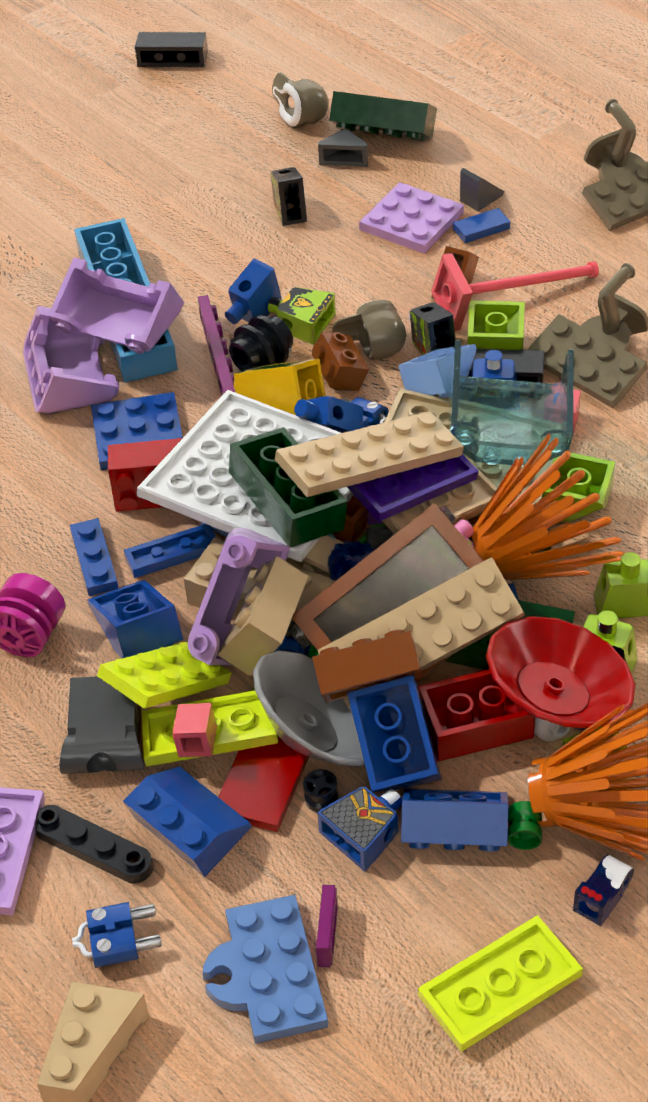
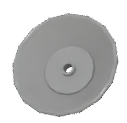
[253,650,365,767]

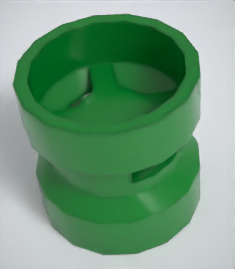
[507,801,542,850]

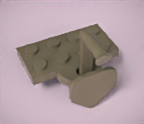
[582,99,648,231]
[527,263,648,408]

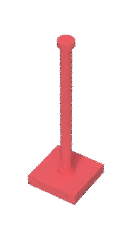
[431,253,599,331]

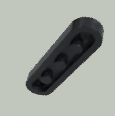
[35,805,153,883]

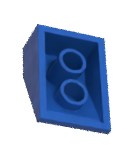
[87,580,183,658]

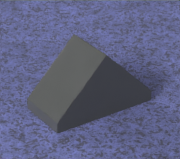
[318,129,368,167]
[460,168,505,211]

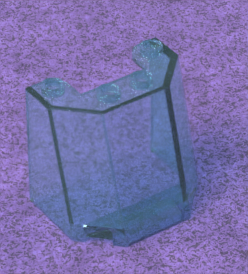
[448,340,574,467]

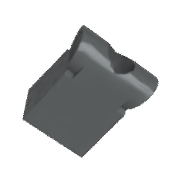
[59,676,145,774]

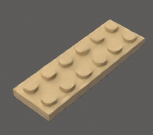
[275,411,464,497]
[317,557,524,709]

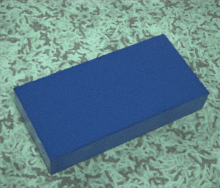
[453,208,510,243]

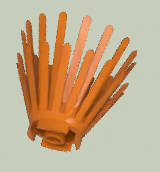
[468,433,625,580]
[528,703,648,861]

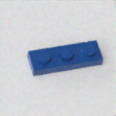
[70,518,119,596]
[124,524,217,578]

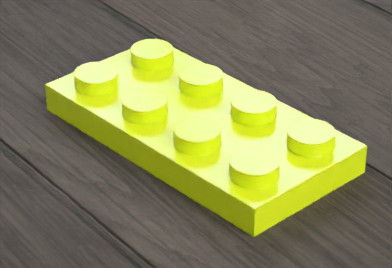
[97,642,232,709]
[142,690,278,767]
[418,915,583,1052]

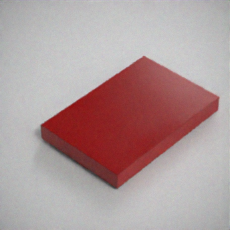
[218,738,309,832]

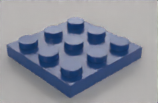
[91,392,183,470]

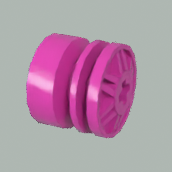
[0,573,66,657]

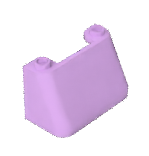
[48,257,184,354]
[23,306,119,414]
[188,527,290,665]

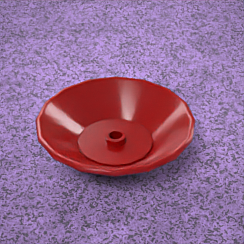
[486,616,636,728]

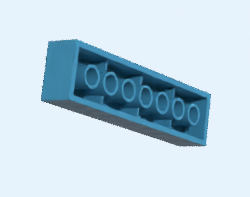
[74,218,178,383]

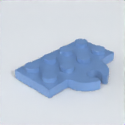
[202,895,328,1044]

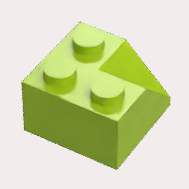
[467,300,525,350]
[542,450,615,522]

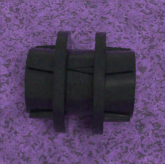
[229,315,293,371]

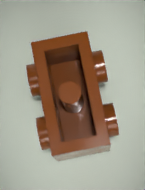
[312,332,369,391]

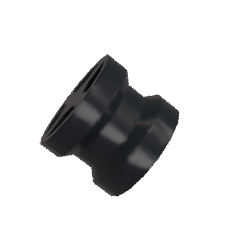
[303,769,338,812]

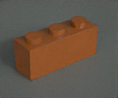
[312,630,423,703]

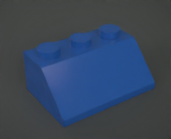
[347,675,442,792]
[123,766,252,877]
[401,789,508,851]

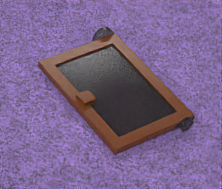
[287,503,518,683]

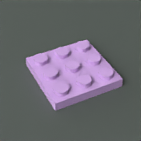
[359,182,464,254]

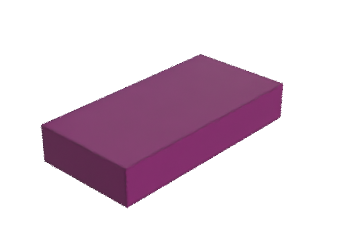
[316,885,338,968]

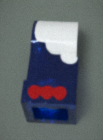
[573,854,634,927]

